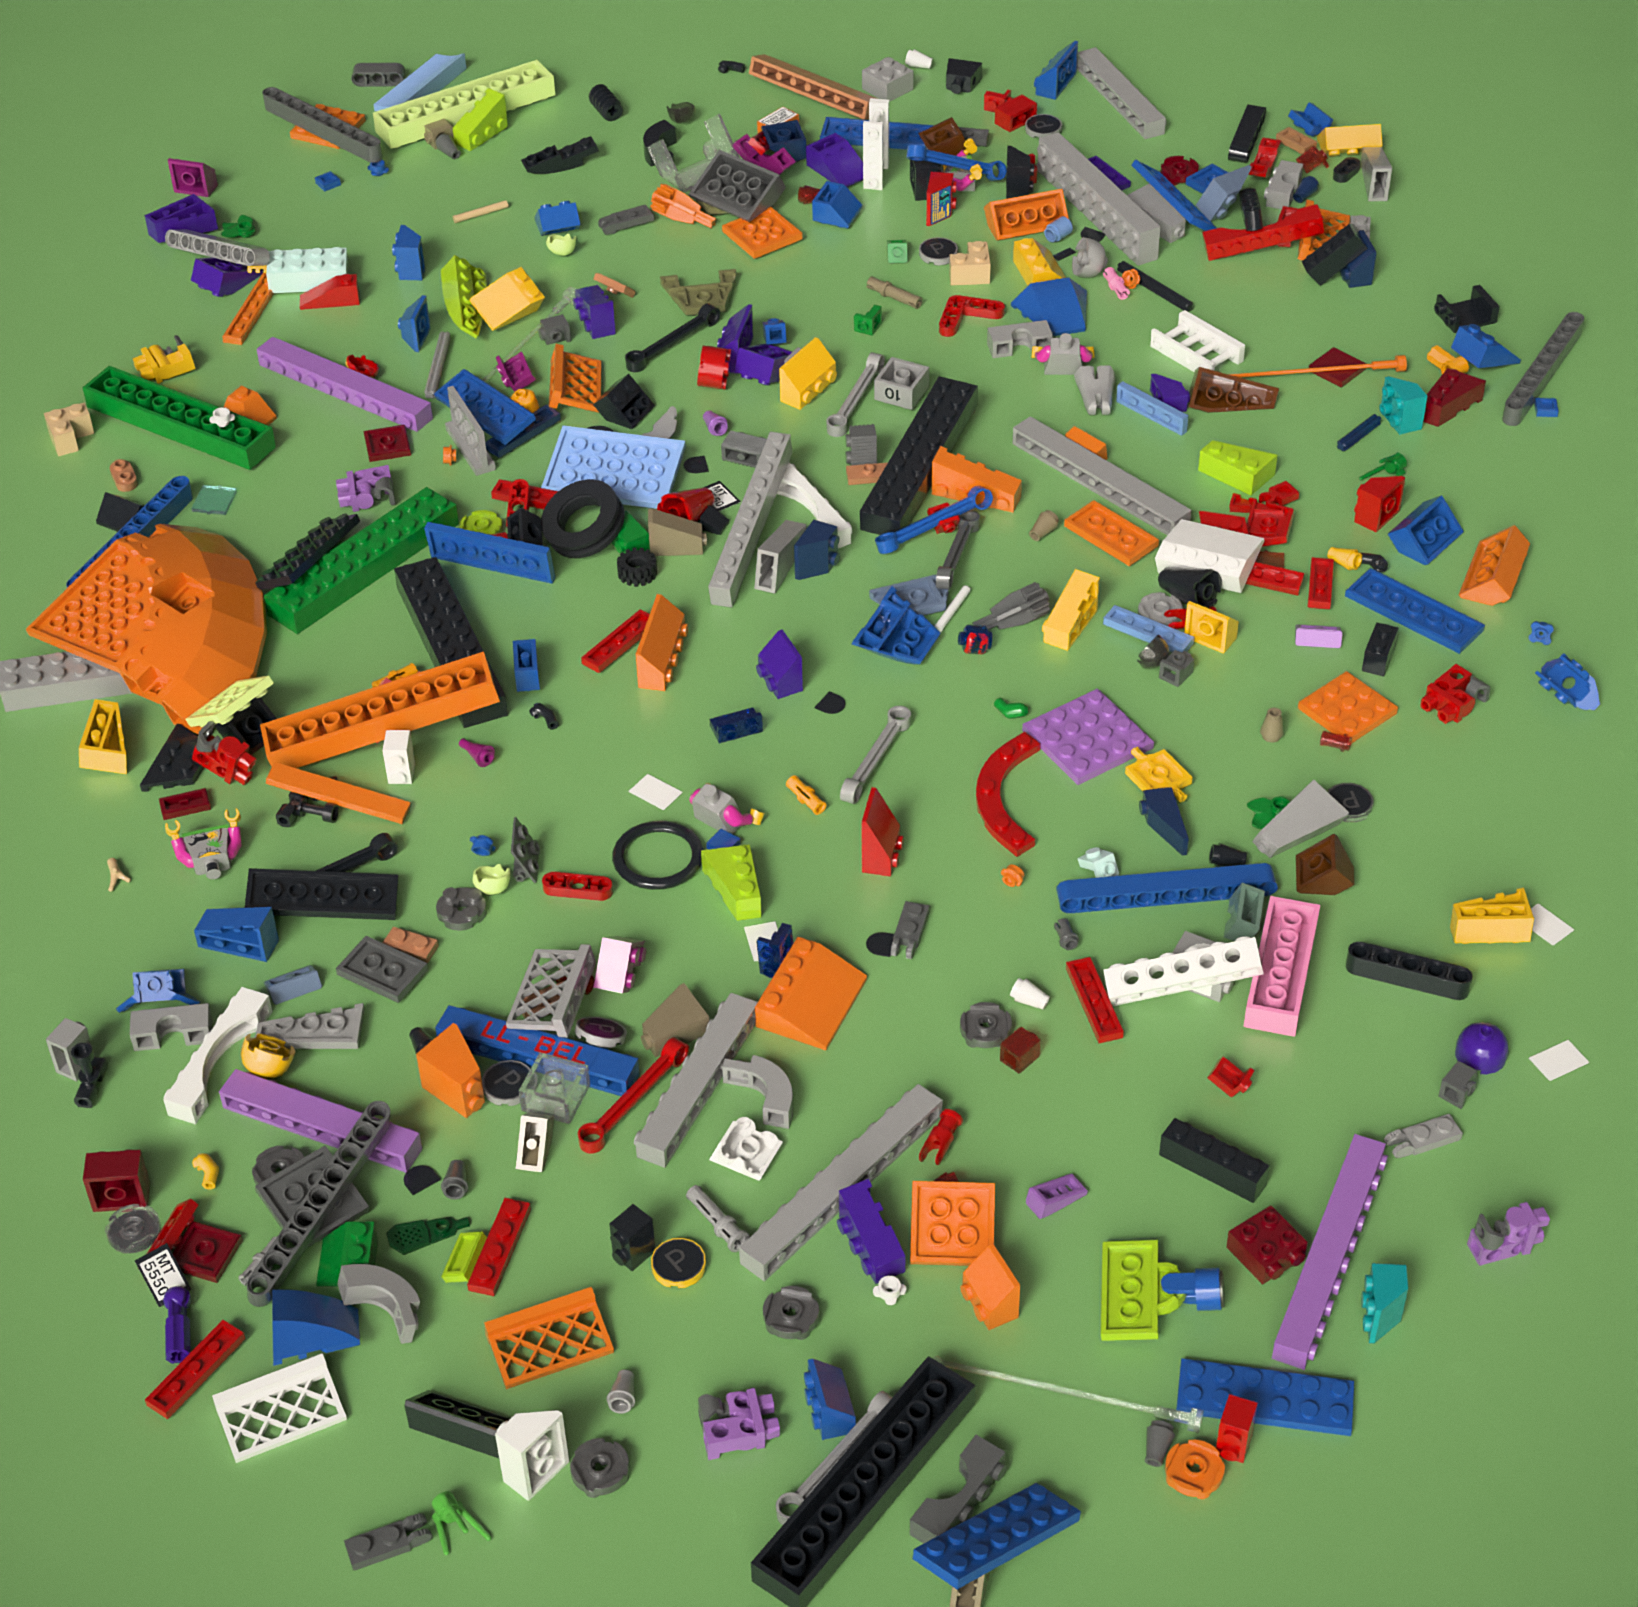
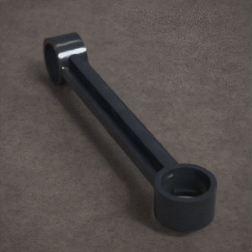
[625,303,720,373]
[316,833,398,872]

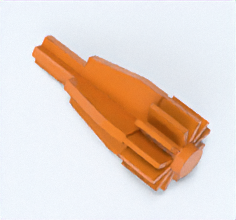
[650,184,716,229]

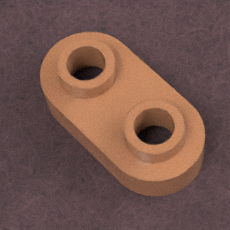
[109,459,138,492]

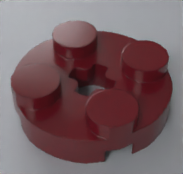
[1160,156,1199,185]

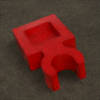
[1258,481,1299,506]

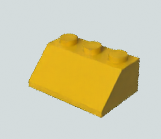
[1317,124,1382,157]
[1013,238,1066,286]
[779,337,837,410]

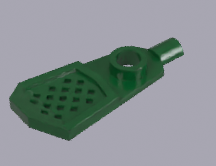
[386,1217,470,1255]

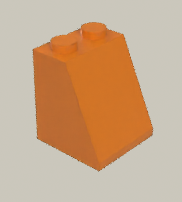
[416,1023,485,1118]

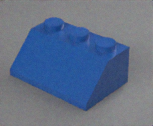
[1034,41,1078,100]
[1388,495,1464,565]

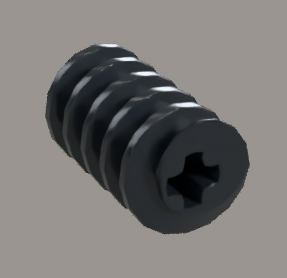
[589,84,623,121]

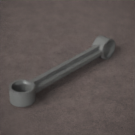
[936,511,980,590]

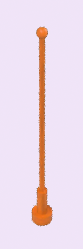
[1228,355,1407,378]

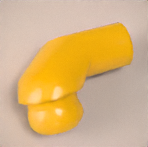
[192,1153,219,1190]

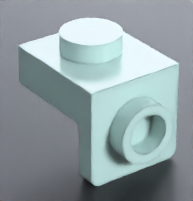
[1078,848,1119,878]

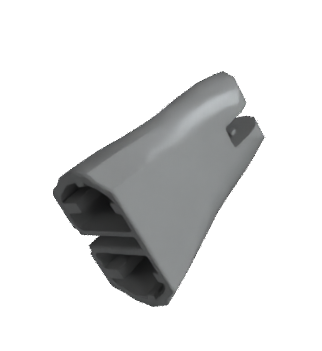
[1074,366,1115,415]

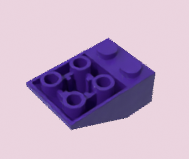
[806,133,863,187]

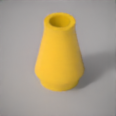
[1327,547,1362,571]

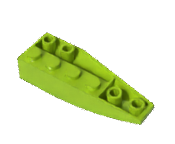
[441,255,487,338]

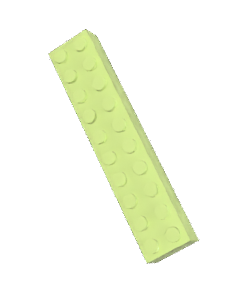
[373,60,555,149]

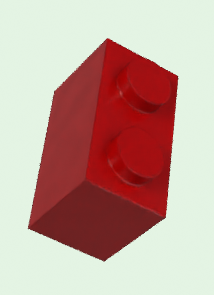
[995,94,1037,132]
[1216,1394,1258,1463]

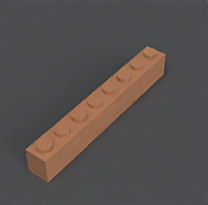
[749,54,878,120]

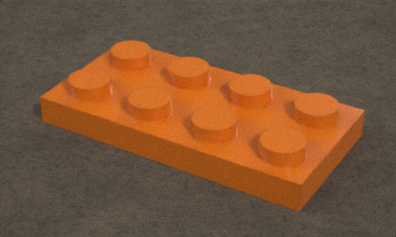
[1064,500,1159,566]

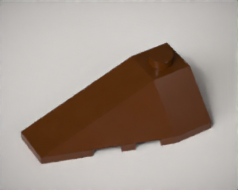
[1188,367,1279,413]

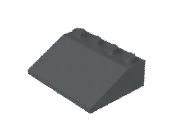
[688,149,786,222]

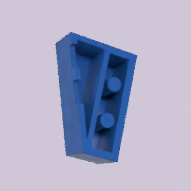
[194,907,279,962]

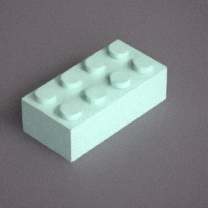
[266,247,349,293]

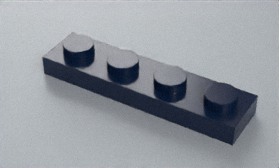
[485,405,561,458]

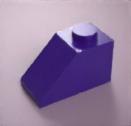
[1150,374,1190,412]

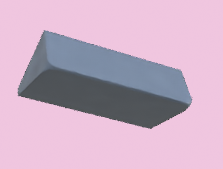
[264,965,322,1004]

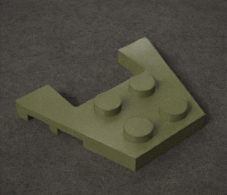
[660,269,737,315]

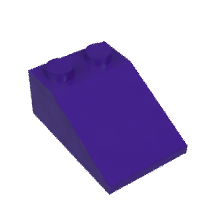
[191,257,264,297]
[734,343,793,385]

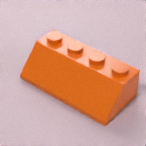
[984,189,1069,241]
[1459,525,1530,606]
[636,594,688,691]

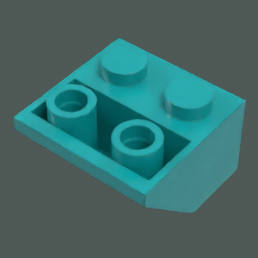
[1379,376,1427,435]
[1361,1263,1408,1344]

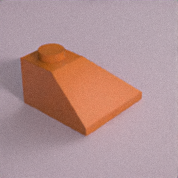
[224,386,277,425]

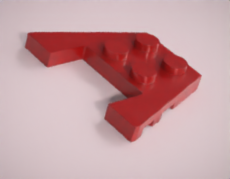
[1229,493,1294,547]

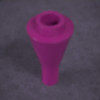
[459,738,495,767]

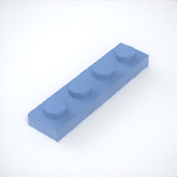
[1116,381,1189,436]
[1103,605,1194,652]

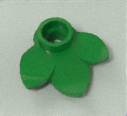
[221,215,256,238]
[1247,796,1290,829]

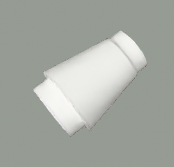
[905,49,933,69]
[1010,978,1050,1010]

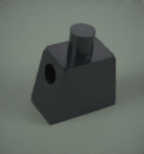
[946,58,982,94]

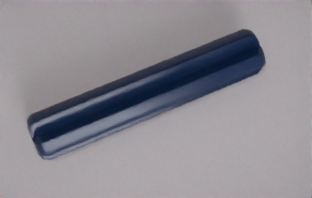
[1337,414,1381,452]

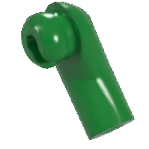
[994,698,1029,719]

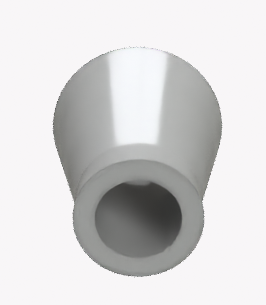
[607,1370,635,1414]

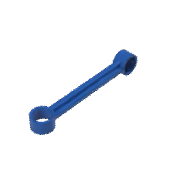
[906,145,1007,181]
[875,486,993,554]

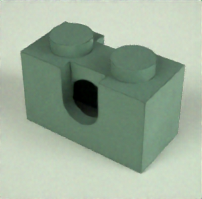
[1224,883,1265,941]

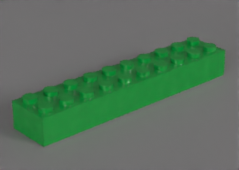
[82,366,276,470]
[264,487,459,635]

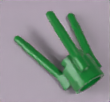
[1359,452,1407,480]

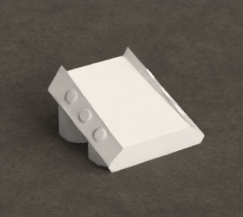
[709,1117,783,1181]

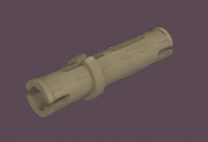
[866,276,923,309]

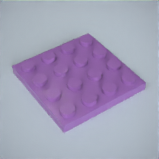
[1022,688,1154,785]

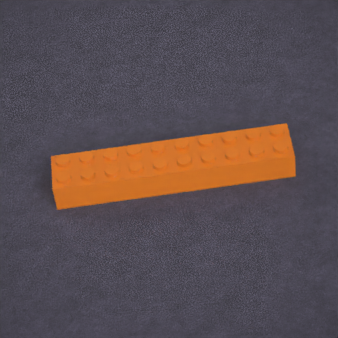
[260,651,500,768]

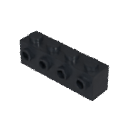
[1159,1118,1270,1203]

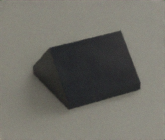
[96,492,145,532]

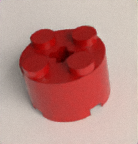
[697,345,731,390]

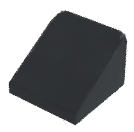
[700,506,729,535]

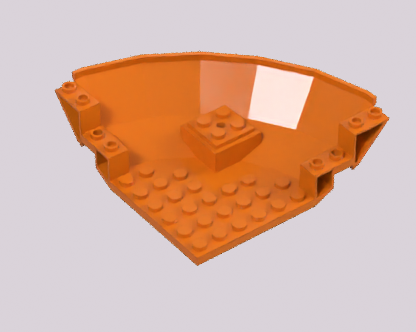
[26,524,267,734]

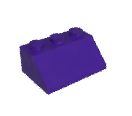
[717,304,754,373]

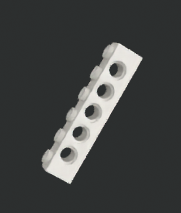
[1104,936,1264,1006]

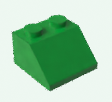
[316,1221,378,1287]

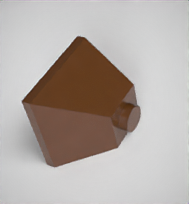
[918,117,966,156]
[1296,833,1355,895]

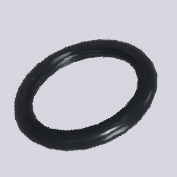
[612,821,704,890]

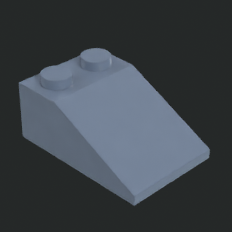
[1196,165,1252,221]

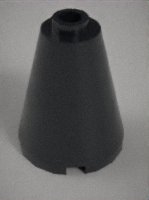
[1158,567,1222,609]

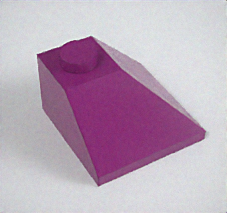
[168,158,218,197]

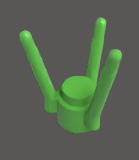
[432,1491,491,1555]

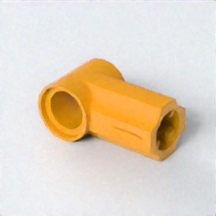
[1427,345,1469,374]

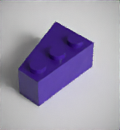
[144,194,218,243]
[573,285,616,339]

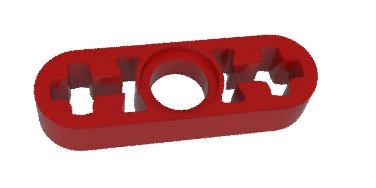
[506,479,531,526]
[542,872,613,901]

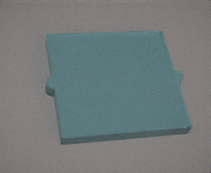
[191,485,237,515]

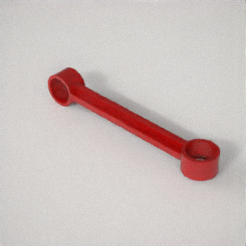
[578,1037,689,1154]

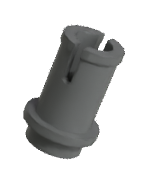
[1054,918,1079,950]

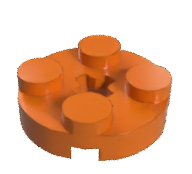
[1165,1439,1225,1499]

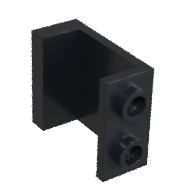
[1434,284,1500,333]

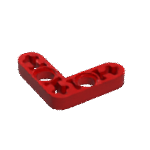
[939,295,1005,337]

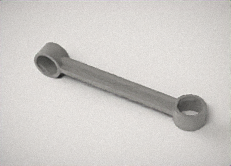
[826,352,885,437]
[840,706,911,804]
[776,1390,893,1525]

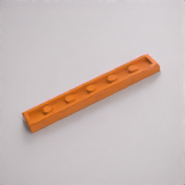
[222,272,274,345]
[266,762,411,824]

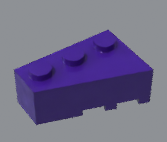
[837,1179,905,1284]

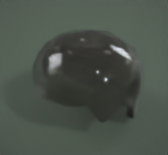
[666,102,696,124]
[1137,635,1170,669]

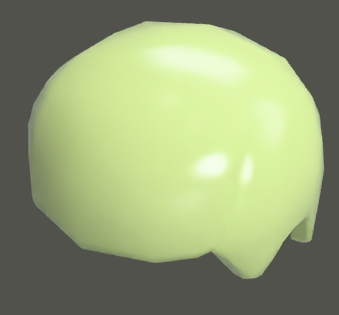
[546,234,577,256]
[473,864,511,895]

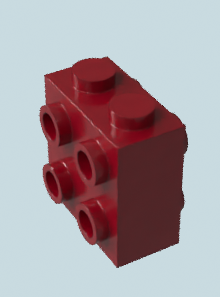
[1226,1205,1308,1285]

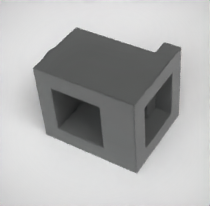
[538,314,571,345]
[1159,650,1194,687]
[1438,1061,1478,1109]

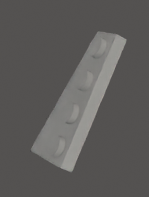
[255,1003,365,1049]

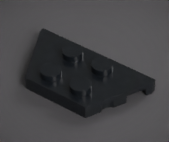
[140,724,204,792]

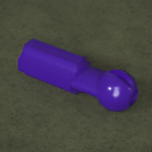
[163,1285,191,1364]

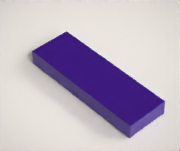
[1088,156,1131,190]

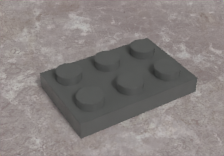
[336,936,428,1003]

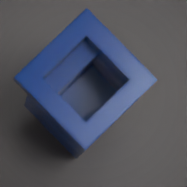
[762,318,787,345]

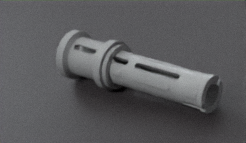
[686,1185,750,1252]

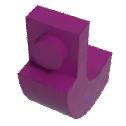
[732,134,796,175]

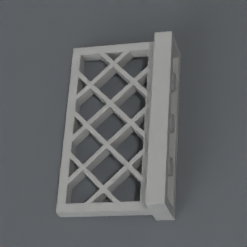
[445,386,496,476]
[506,944,596,1037]

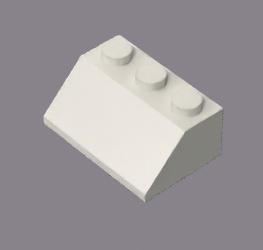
[495,1410,569,1501]

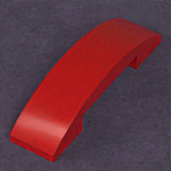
[1248,137,1281,178]

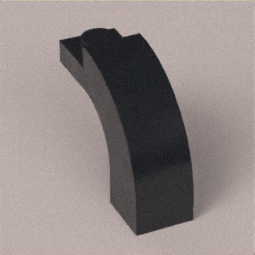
[643,119,676,172]

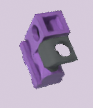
[336,465,395,512]
[1467,1202,1550,1266]
[698,1388,780,1460]

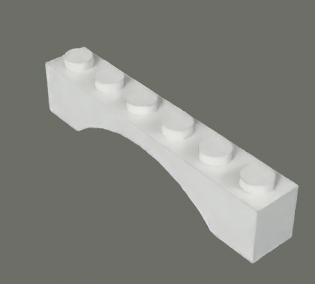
[777,462,852,549]
[163,987,273,1124]

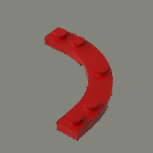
[976,731,1040,857]

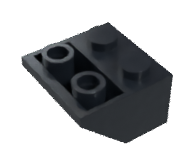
[593,373,655,429]

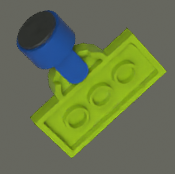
[1101,1240,1225,1341]

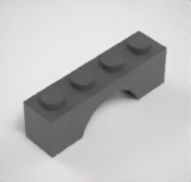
[910,1435,1007,1544]

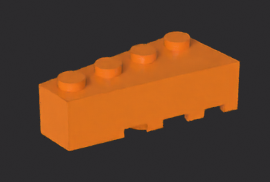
[932,446,1022,512]

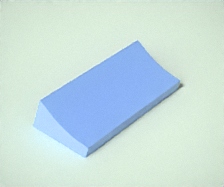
[373,53,466,111]

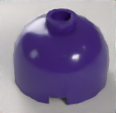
[1455,1022,1508,1074]

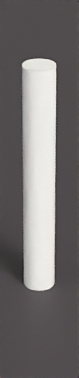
[934,586,971,632]

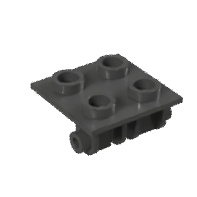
[511,817,540,883]

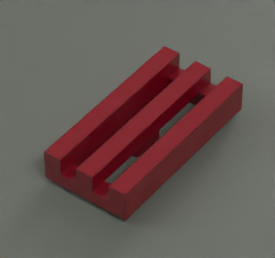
[159,788,211,820]

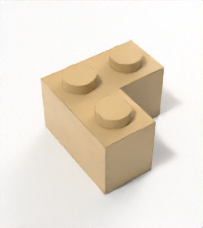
[949,241,991,285]
[44,402,94,457]

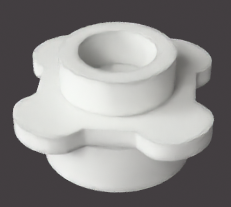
[210,407,235,427]
[873,1276,906,1305]

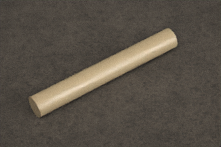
[453,200,508,223]

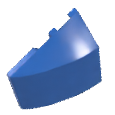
[1011,277,1087,337]
[851,586,941,664]
[272,1290,360,1366]

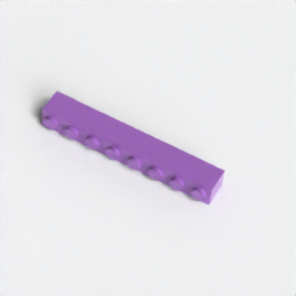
[219,1069,422,1173]

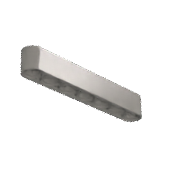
[165,229,270,266]

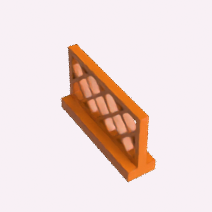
[1298,200,1350,260]
[549,343,601,413]
[484,1287,614,1389]

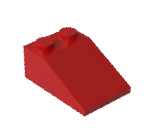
[862,787,904,877]

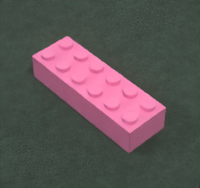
[1244,896,1320,1037]

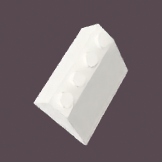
[1155,519,1264,593]

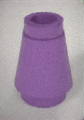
[703,410,728,436]

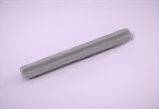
[424,331,451,399]

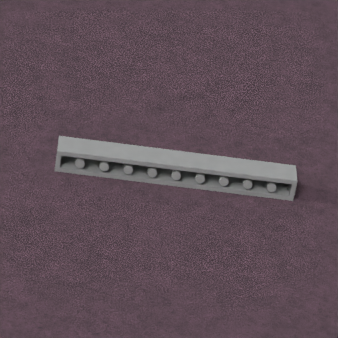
[1013,416,1191,535]
[708,432,793,608]
[739,1084,943,1282]

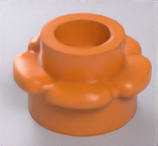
[1122,269,1140,289]
[443,445,456,466]
[1001,864,1024,887]

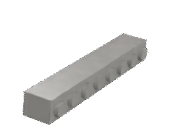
[1077,47,1166,139]
[634,993,758,1168]

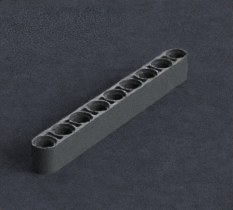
[262,87,383,163]
[1502,312,1584,426]
[247,1101,390,1307]

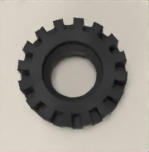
[617,548,657,587]

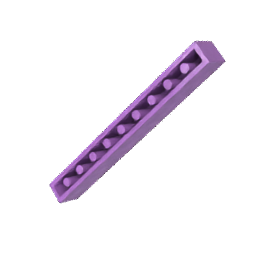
[257,337,433,432]
[1272,1134,1388,1370]

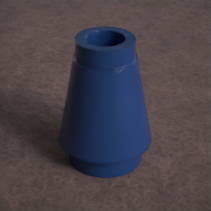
[1293,176,1319,203]

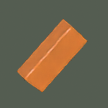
[1065,426,1108,460]

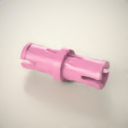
[1103,267,1130,300]

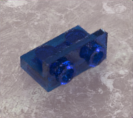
[709,707,763,744]
[756,923,793,978]

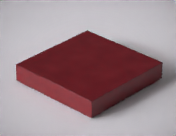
[1309,347,1367,388]
[363,425,411,462]
[172,1221,243,1283]

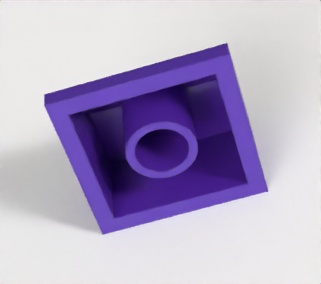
[756,629,803,699]

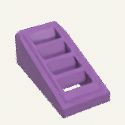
[1026,1173,1088,1219]

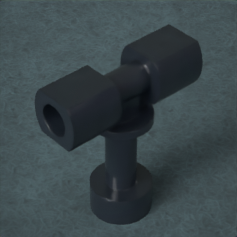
[276,792,339,827]
[71,1043,108,1108]

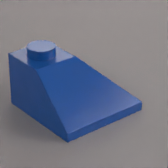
[398,295,431,352]

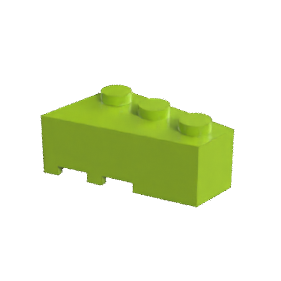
[452,88,508,151]
[1198,440,1278,496]
[701,844,761,921]

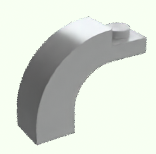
[722,1055,793,1129]
[338,1264,420,1344]

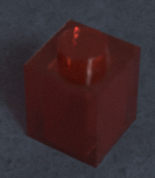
[1000,1027,1041,1074]

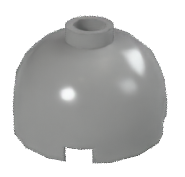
[1072,238,1108,278]

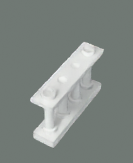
[863,98,889,190]
[1150,310,1245,372]

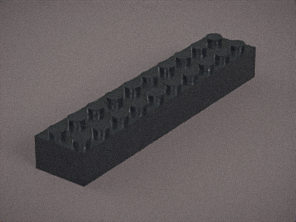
[860,376,978,535]
[394,557,508,728]
[751,1356,976,1607]

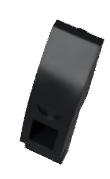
[521,136,599,174]

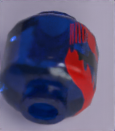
[958,624,992,655]

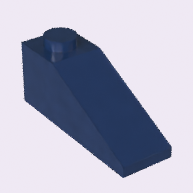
[1139,787,1189,856]

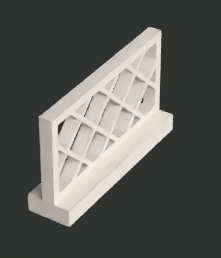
[212,1354,347,1463]

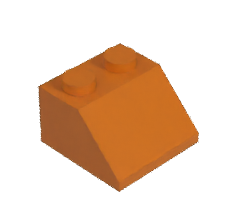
[960,1244,1020,1330]

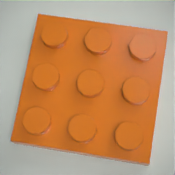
[290,104,366,149]
[722,206,802,259]
[1298,671,1398,745]
[910,1181,995,1266]

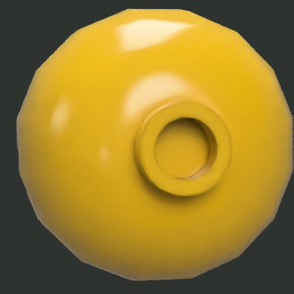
[241,1033,295,1080]

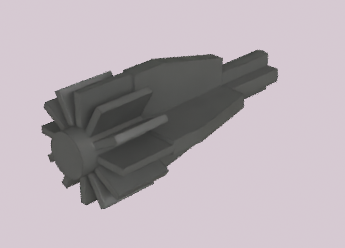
[972,582,1050,635]

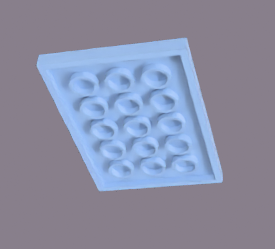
[541,426,686,509]

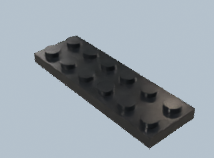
[255,513,360,590]
[244,868,398,920]

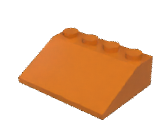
[755,937,867,1050]

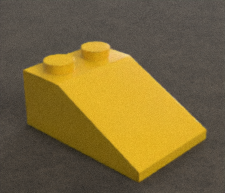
[469,267,545,331]

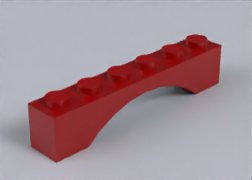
[1202,204,1324,261]

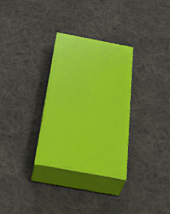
[441,1231,487,1283]

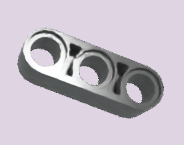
[351,63,405,87]

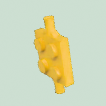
[1125,747,1192,803]

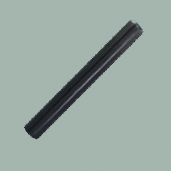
[1117,261,1193,312]

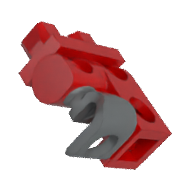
[1420,664,1490,724]
[192,721,257,785]

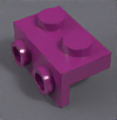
[496,351,536,392]

